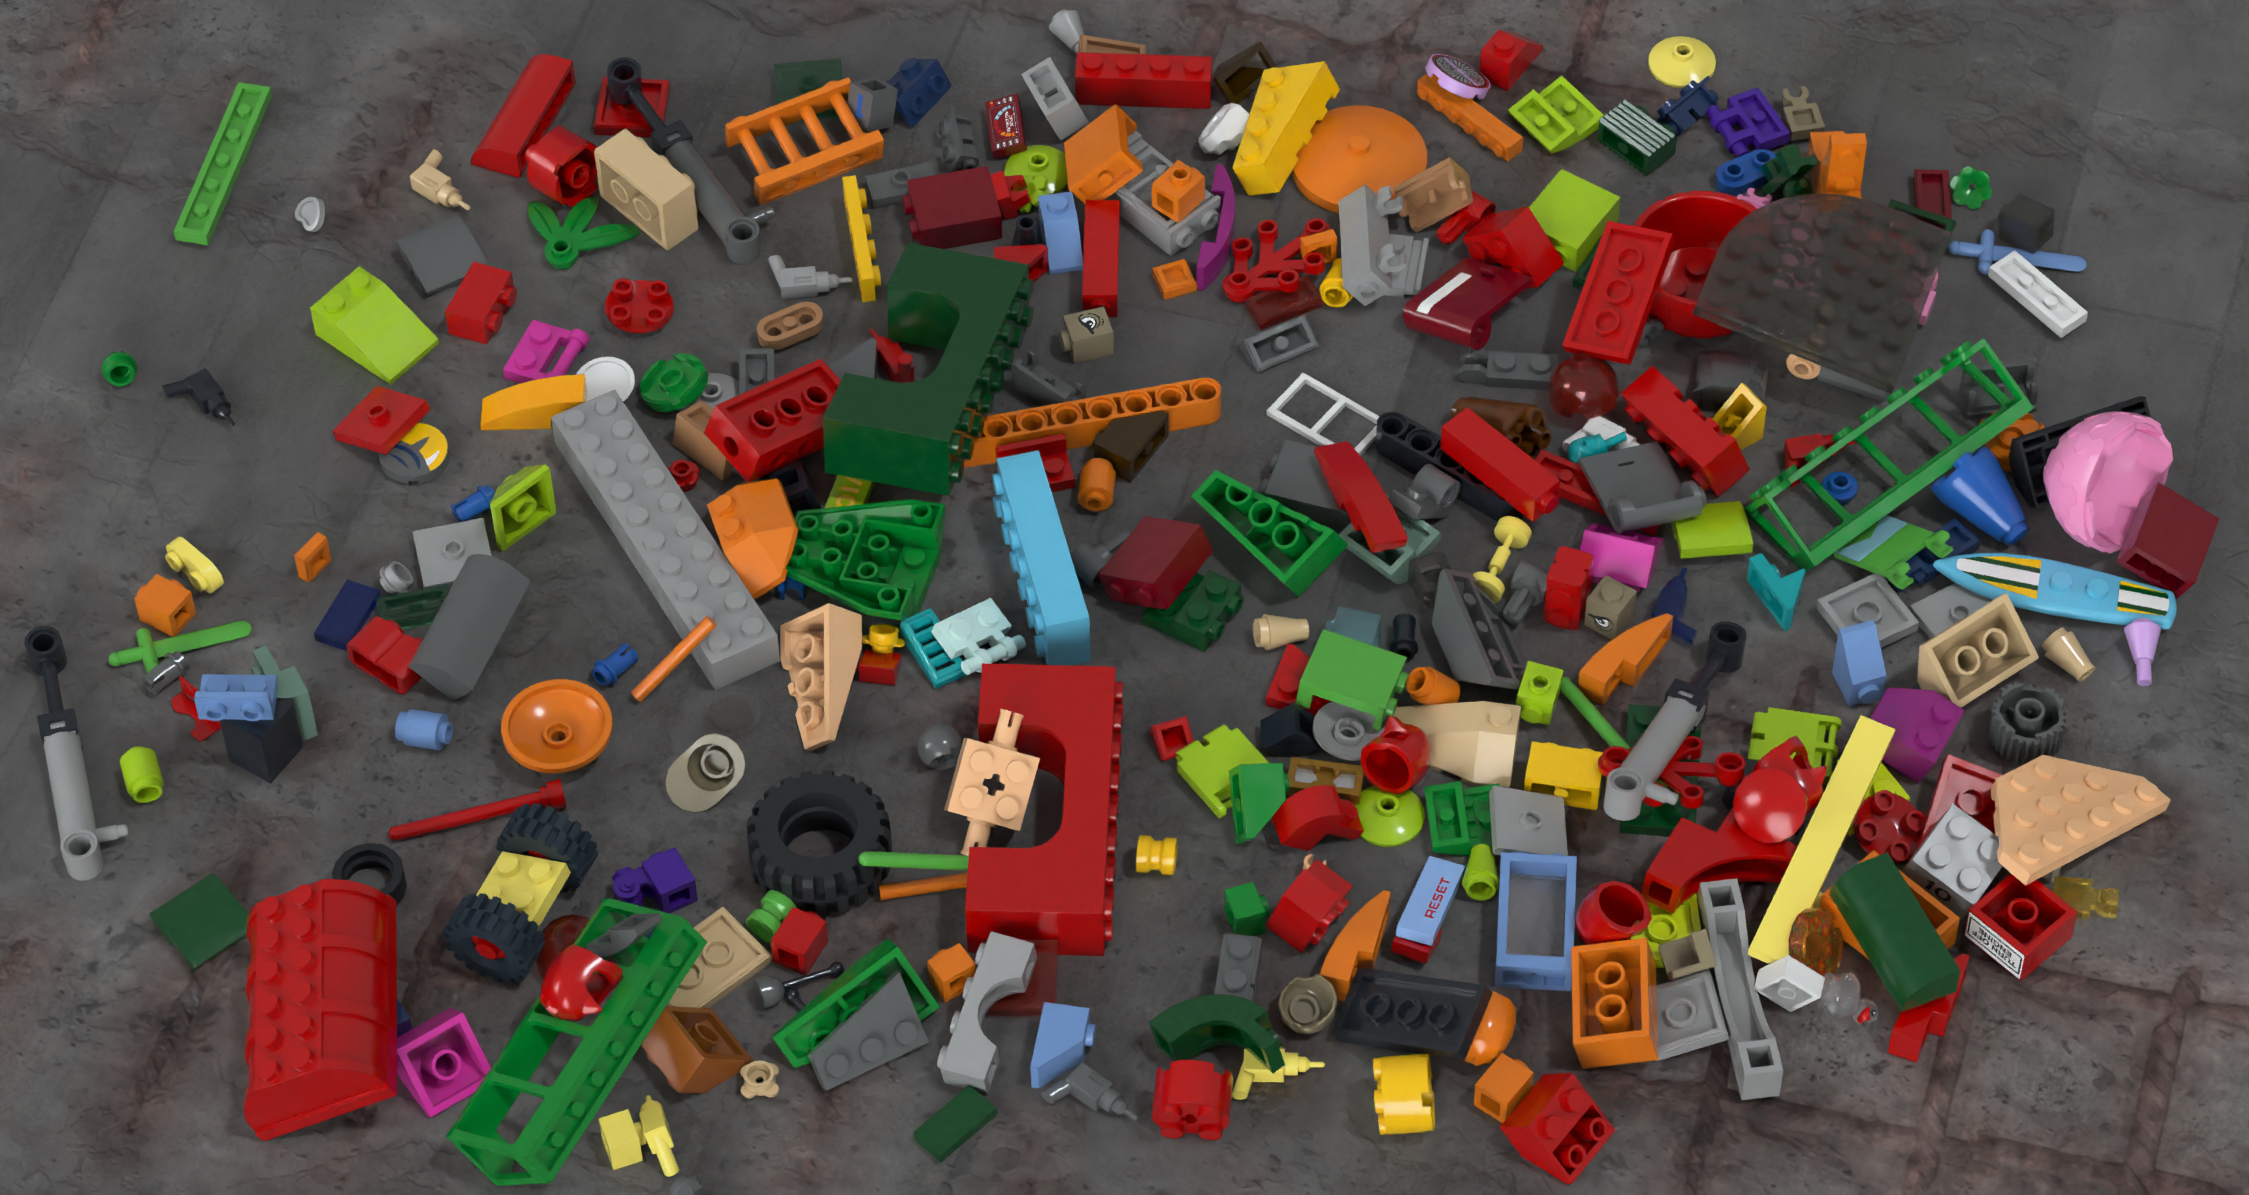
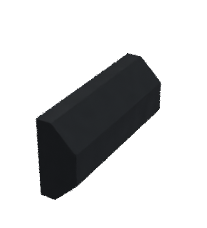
[2009,396,2151,508]

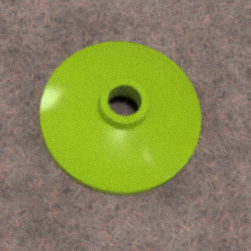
[1004,145,1068,195]
[1354,786,1425,847]

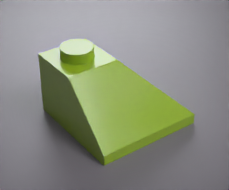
[490,464,557,552]

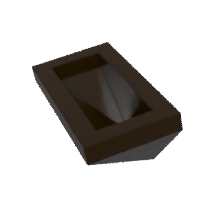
[1213,42,1278,104]

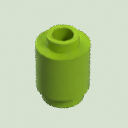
[119,746,164,803]

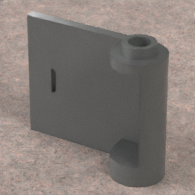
[1578,441,1706,534]

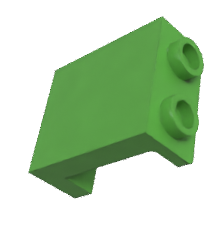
[1296,629,1409,731]

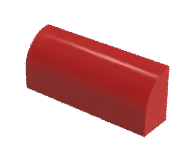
[470,54,576,178]

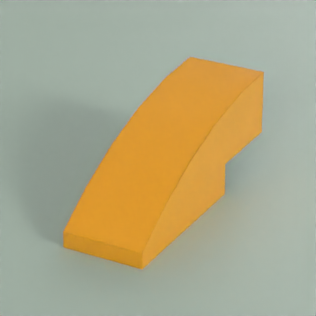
[480,374,587,430]

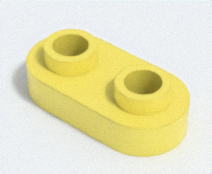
[165,536,224,594]

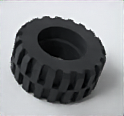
[747,770,892,917]

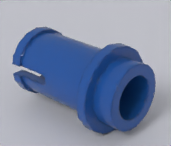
[451,485,495,522]
[591,643,638,687]

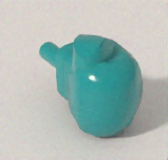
[1567,432,1628,464]

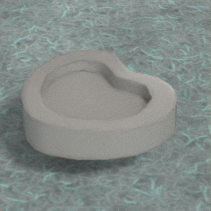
[295,197,325,232]

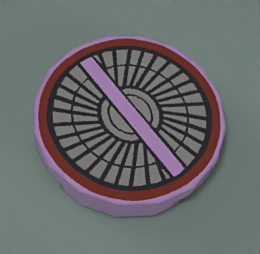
[1425,54,1491,100]

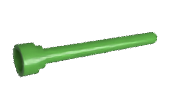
[1561,677,1668,788]
[858,851,969,871]

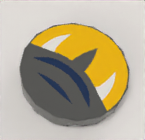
[378,422,450,484]

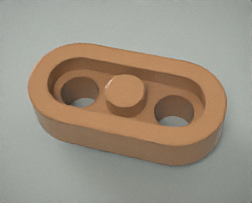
[757,302,824,350]

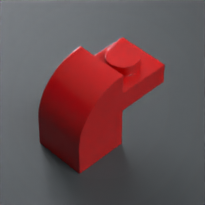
[1271,785,1364,851]

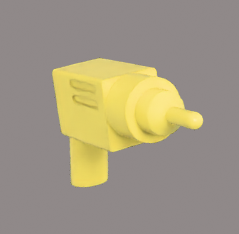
[1232,1048,1325,1100]
[639,1095,679,1177]

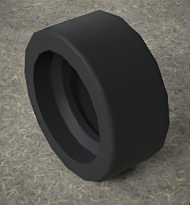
[332,843,407,906]

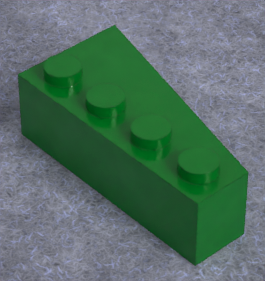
[1191,470,1348,597]

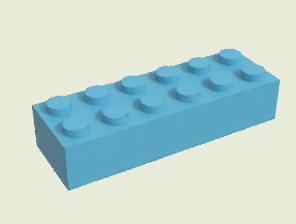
[992,450,1091,666]

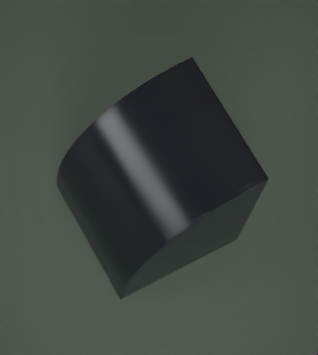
[1260,703,1319,757]

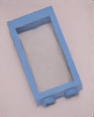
[1495,851,1577,991]

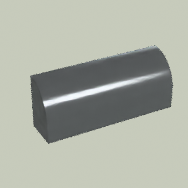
[408,554,531,701]

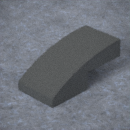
[585,913,662,958]

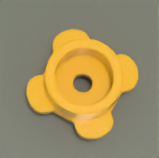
[862,624,905,654]

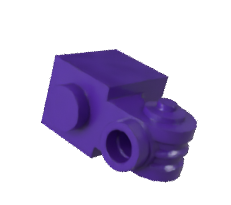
[612,847,698,914]

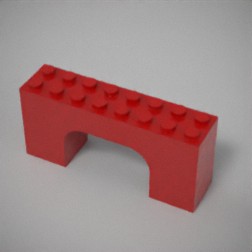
[965,663,1124,956]

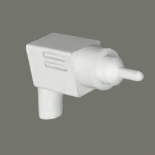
[1561,414,1641,452]

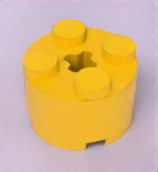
[1373,1054,1435,1135]

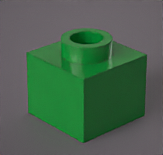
[1224,882,1270,936]

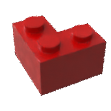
[1462,206,1564,289]
[1266,859,1353,954]

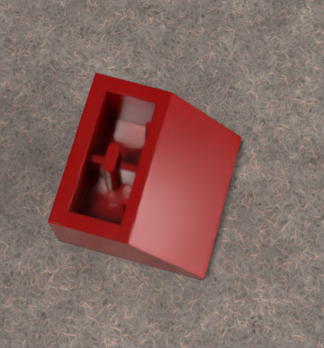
[1500,1073,1615,1184]

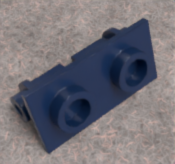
[1656,76,1718,136]

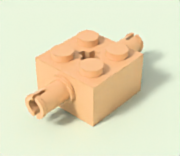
[944,709,1040,856]

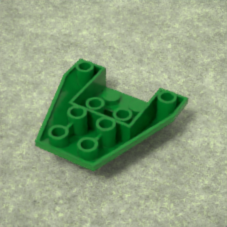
[786,499,946,620]

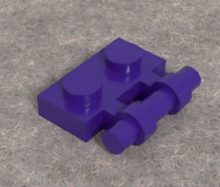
[1706,87,1790,157]

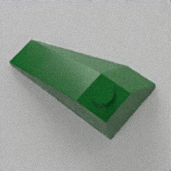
[772,938,940,1068]

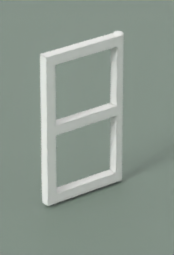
[1266,373,1379,456]

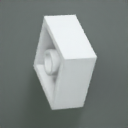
[1754,955,1825,1012]

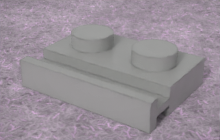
[1385,234,1429,297]

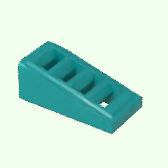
[900,608,966,689]

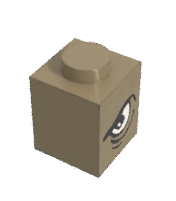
[1059,306,1114,364]
[1584,575,1637,640]

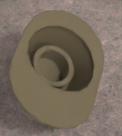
[665,733,746,812]

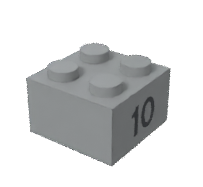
[1901,804,2002,919]

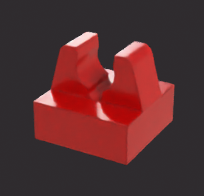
[990,171,1031,220]

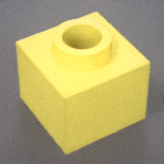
[598,1109,647,1170]

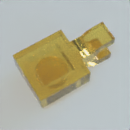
[2053,876,2119,919]

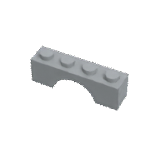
[937,931,1038,1095]

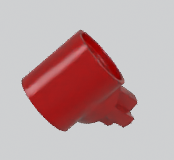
[1436,190,1496,245]

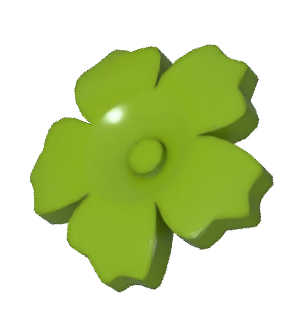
[1017,175,1048,213]

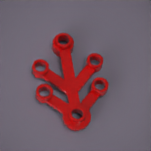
[1223,218,1330,303]
[1598,736,1745,809]

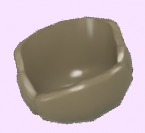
[1277,974,1337,1034]

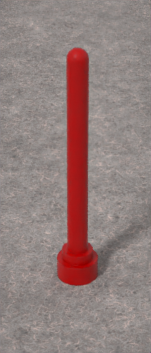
[388,779,567,841]

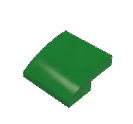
[1424,781,1501,856]

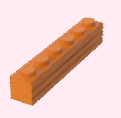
[1417,73,1523,162]

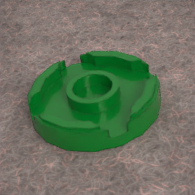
[639,353,709,412]

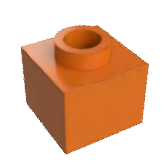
[927,943,976,1003]

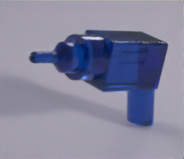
[1651,567,1697,645]

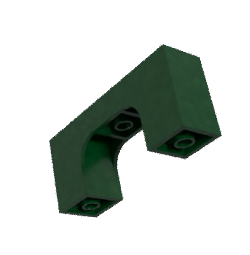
[823,243,1033,496]

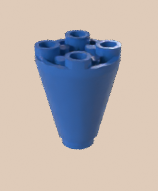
[1931,446,2030,547]

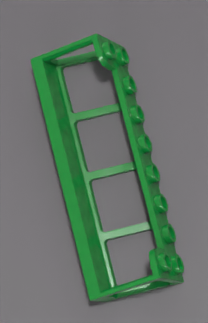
[1744,338,2034,571]
[445,898,707,1186]

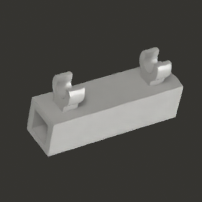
[1338,184,1407,306]

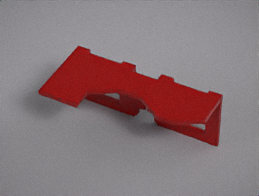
[171,676,221,743]

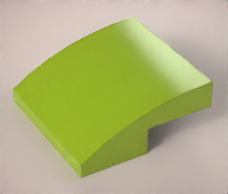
[1508,75,1604,154]
[1671,501,1753,559]

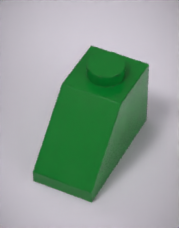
[1229,763,1289,845]

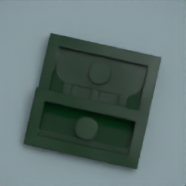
[149,873,249,972]

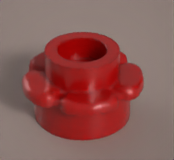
[667,459,699,493]

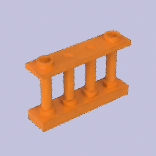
[725,77,884,206]

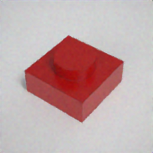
[1391,930,1442,964]

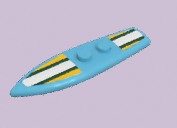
[1933,553,2177,630]

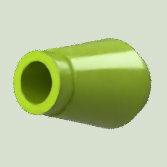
[1462,844,1499,901]

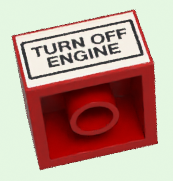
[1964,874,2078,981]

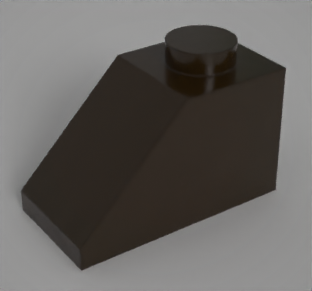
[1092,411,1169,483]

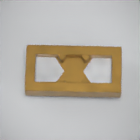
[1287,757,1365,804]

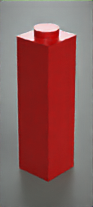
[1082,200,1120,317]
[1441,407,1560,522]

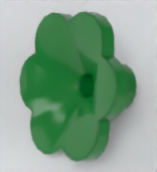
[1950,166,1993,209]

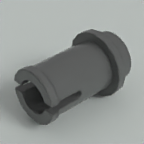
[141,651,190,696]

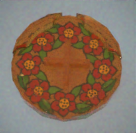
[1789,908,1843,984]

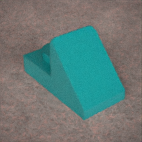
[1746,553,1806,631]

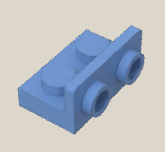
[194,674,279,721]

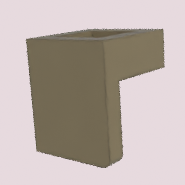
[1658,929,1717,982]

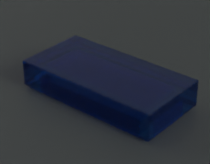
[314,579,381,651]

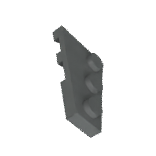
[808,971,929,1091]

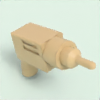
[410,149,471,210]

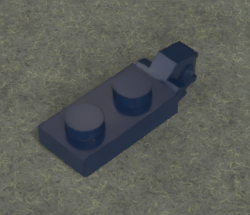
[1888,519,1981,593]

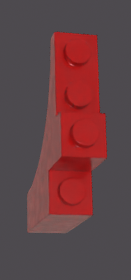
[1641,807,1825,913]

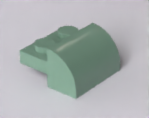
[1339,494,1442,584]
[251,645,318,741]

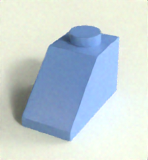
[1038,191,1083,274]
[1832,620,1887,707]
[1030,1002,1096,1088]

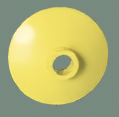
[1648,36,1716,88]

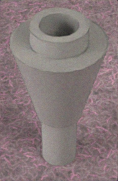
[1049,10,1084,54]

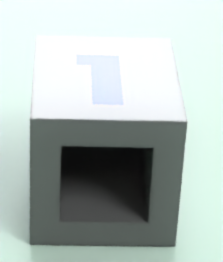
[847,76,898,133]

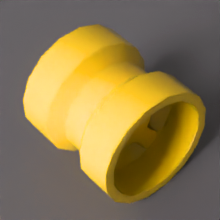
[1136,835,1177,876]

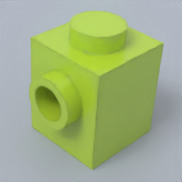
[1516,661,1564,726]

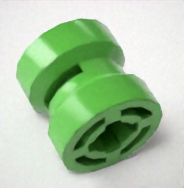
[746,890,797,943]

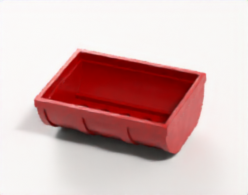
[244,879,397,1141]

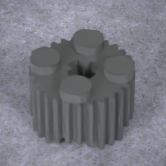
[1988,681,2067,768]

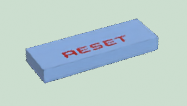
[1396,856,1465,946]

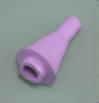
[2124,618,2161,686]

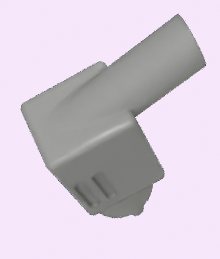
[768,255,853,299]

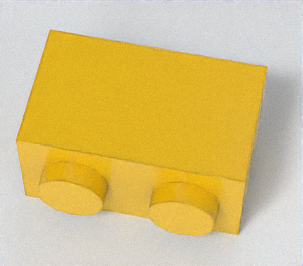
[1524,741,1604,810]

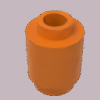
[1077,458,1116,512]
[1406,667,1460,705]

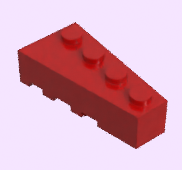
[1620,366,1750,498]

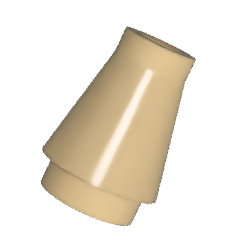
[1253,614,1309,650]
[2042,627,2095,682]

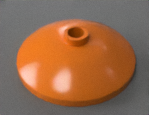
[501,679,613,773]

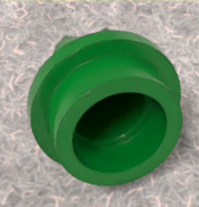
[101,351,137,386]

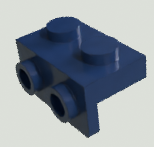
[886,58,951,126]

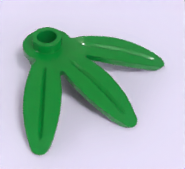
[527,197,641,269]

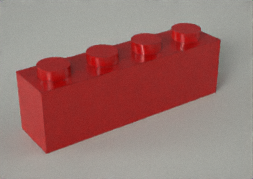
[1075,52,1212,109]

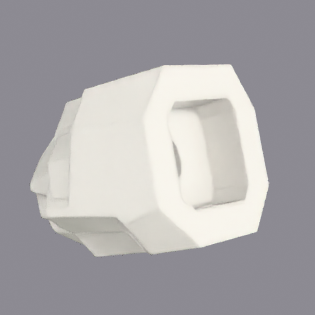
[1198,103,1250,155]

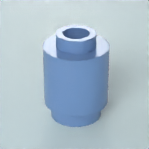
[395,709,453,751]

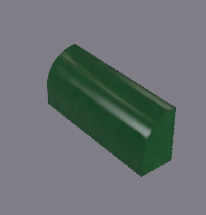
[1830,852,1960,1012]

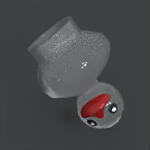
[1817,972,1878,1025]

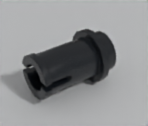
[1389,613,1418,661]

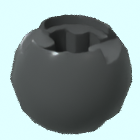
[917,724,963,770]

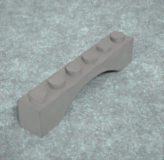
[1697,878,1783,1100]

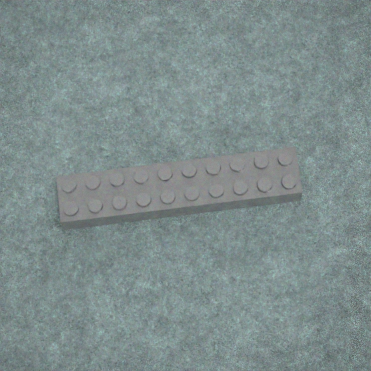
[551,389,780,691]

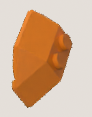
[707,479,799,600]

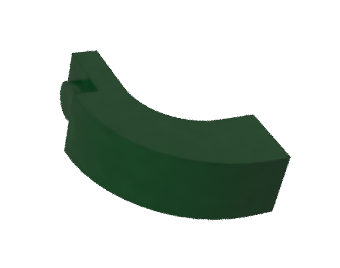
[1149,994,1285,1073]

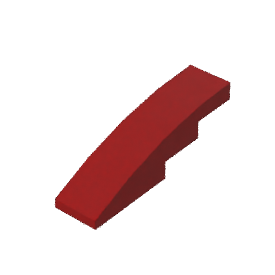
[1314,441,1408,553]

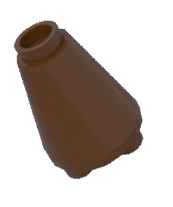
[1450,397,1552,460]

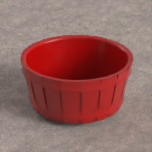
[1633,190,1781,339]

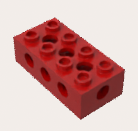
[704,359,841,483]

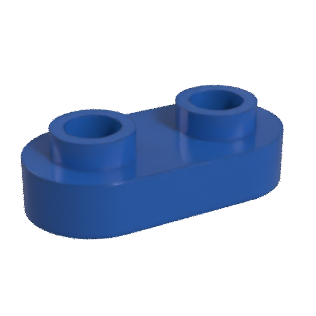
[1715,149,1776,196]

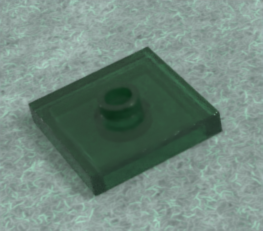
[774,59,843,120]

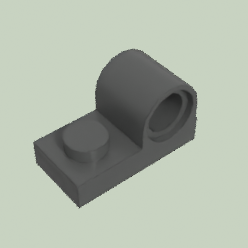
[1388,464,1461,519]

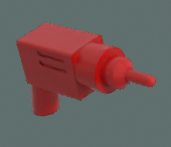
[869,329,915,383]
[1783,433,1856,487]

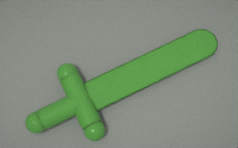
[108,620,252,673]

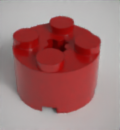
[525,126,598,207]
[1152,1060,1233,1140]

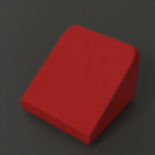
[858,649,902,686]
[1148,716,1194,762]

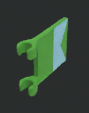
[1834,515,1953,589]

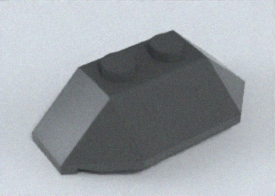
[1432,568,1526,690]

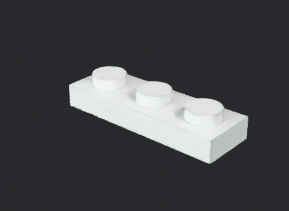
[1988,250,2088,338]

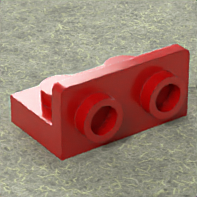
[995,434,1075,492]

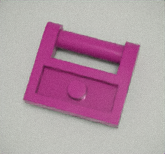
[503,320,590,383]

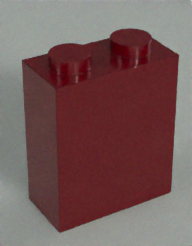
[902,166,1003,249]
[2116,482,2219,599]
[1098,516,1213,610]

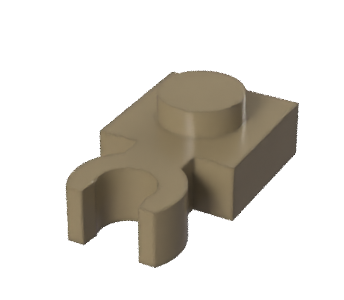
[1782,86,1825,141]

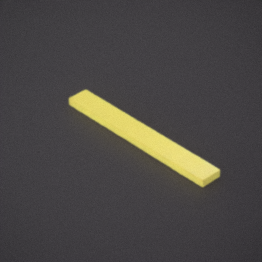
[1747,715,1896,964]

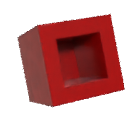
[771,907,828,975]

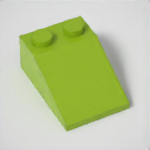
[310,266,439,385]

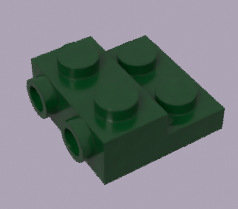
[1142,570,1244,652]

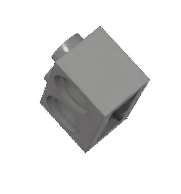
[1021,57,1089,141]

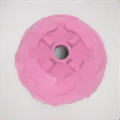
[2043,411,2173,554]

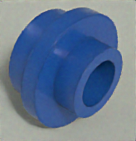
[1822,471,1858,505]

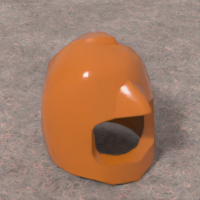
[1463,991,1516,1066]

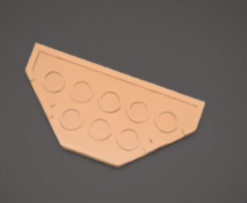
[1991,755,2171,886]

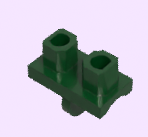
[1761,143,1818,204]

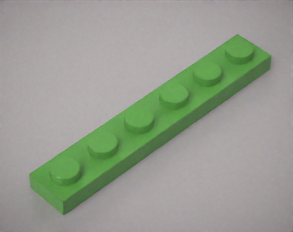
[174,82,272,246]

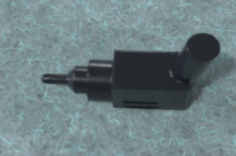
[162,368,235,426]

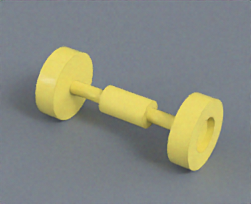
[1473,516,1532,604]

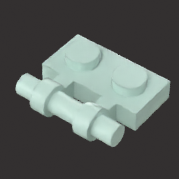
[931,598,1026,675]

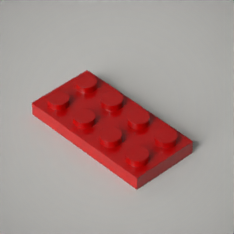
[1562,221,1676,365]

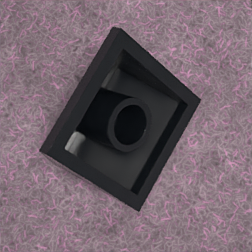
[220,698,303,783]

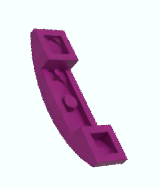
[1197,164,1235,291]

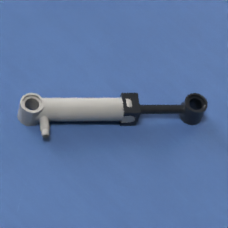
[1603,621,1747,821]
[24,626,129,881]

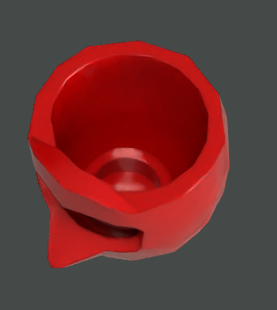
[1361,716,1432,794]
[1752,736,1827,816]
[1575,881,1652,945]
[540,945,623,1022]

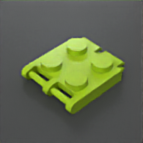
[1747,707,1842,785]
[1175,724,1269,818]

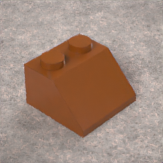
[641,1006,754,1094]

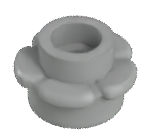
[380,561,413,595]

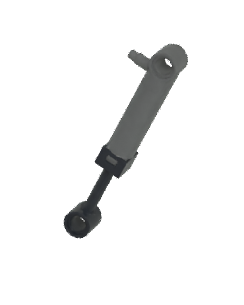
[607,57,775,265]

